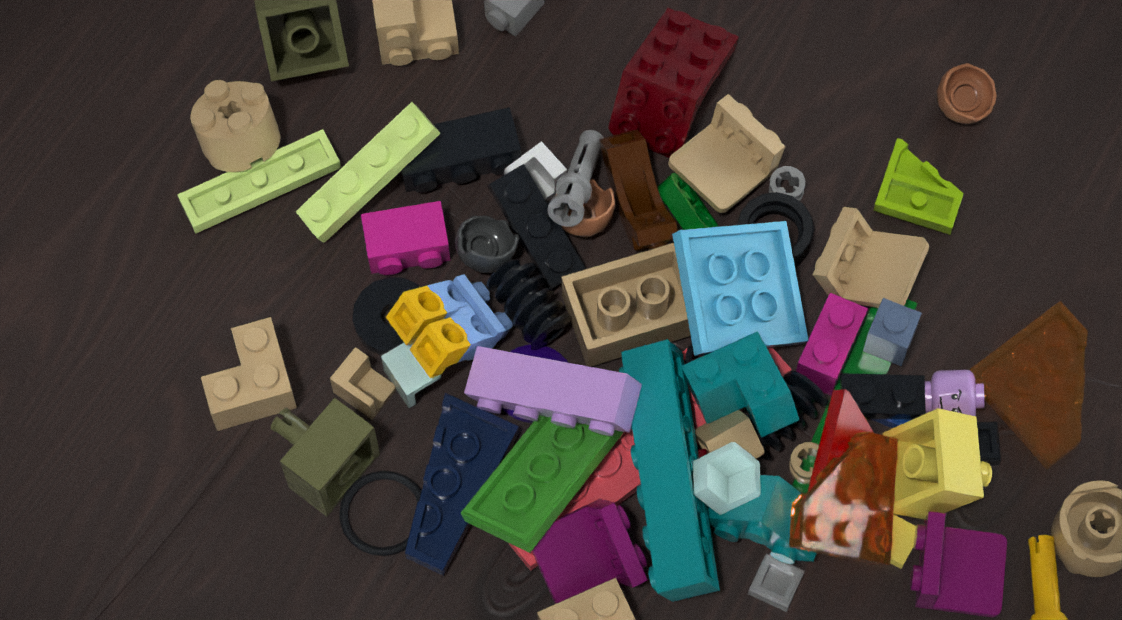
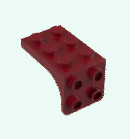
[608,8,739,158]

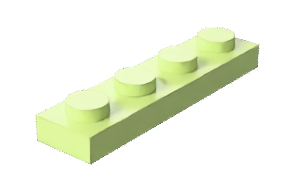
[296,102,441,243]
[177,129,341,234]

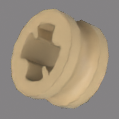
[789,442,819,484]

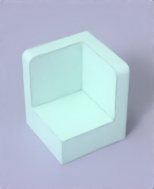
[381,343,441,408]
[693,442,761,515]

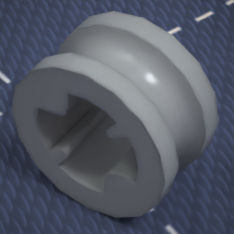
[769,166,805,201]

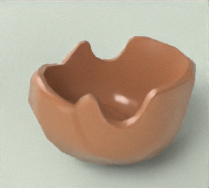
[936,63,997,124]
[555,179,615,237]

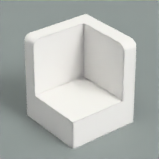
[504,141,567,202]

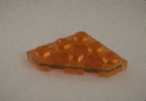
[969,301,1088,469]
[789,432,898,565]

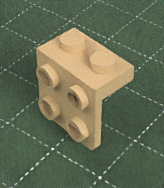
[668,94,786,213]
[812,207,929,308]

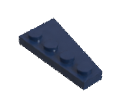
[405,393,520,576]

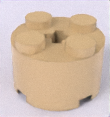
[190,80,281,172]
[1051,481,1122,577]

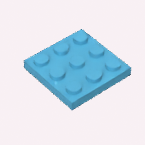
[672,221,808,356]

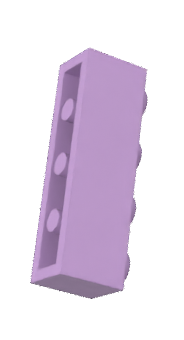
[464,346,642,436]

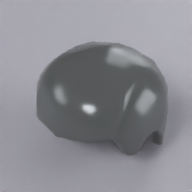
[455,215,519,273]

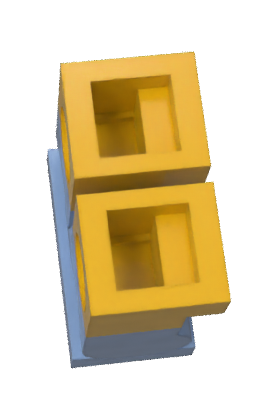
[386,274,513,378]

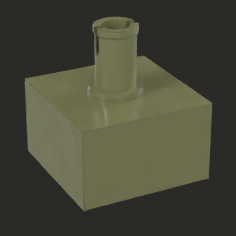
[254,0,349,81]
[271,398,380,517]

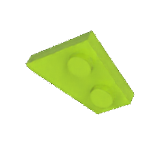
[873,138,964,235]

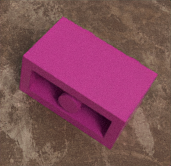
[361,201,450,275]
[796,293,868,396]

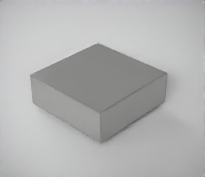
[748,554,805,612]

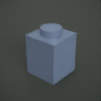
[863,298,922,366]

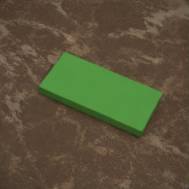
[461,415,624,553]

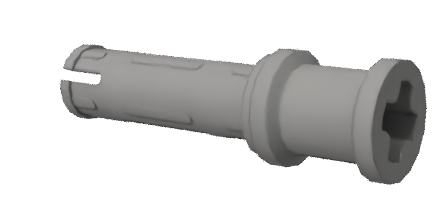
[547,130,604,227]

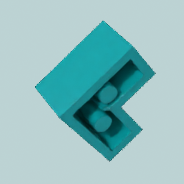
[681,331,799,437]
[707,475,821,564]

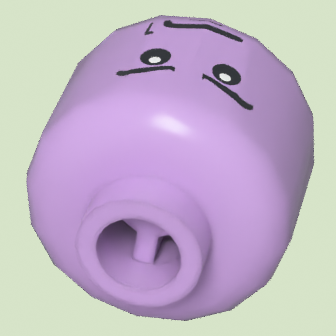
[925,370,985,416]

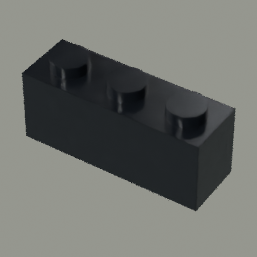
[401,107,521,193]

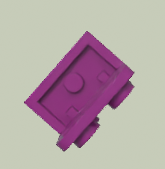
[532,499,647,604]
[910,511,1007,617]

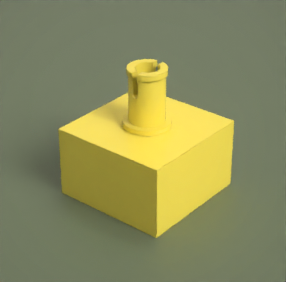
[882,408,992,520]

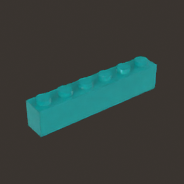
[619,339,720,602]

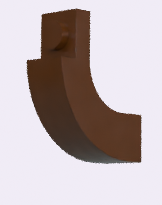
[599,129,678,250]

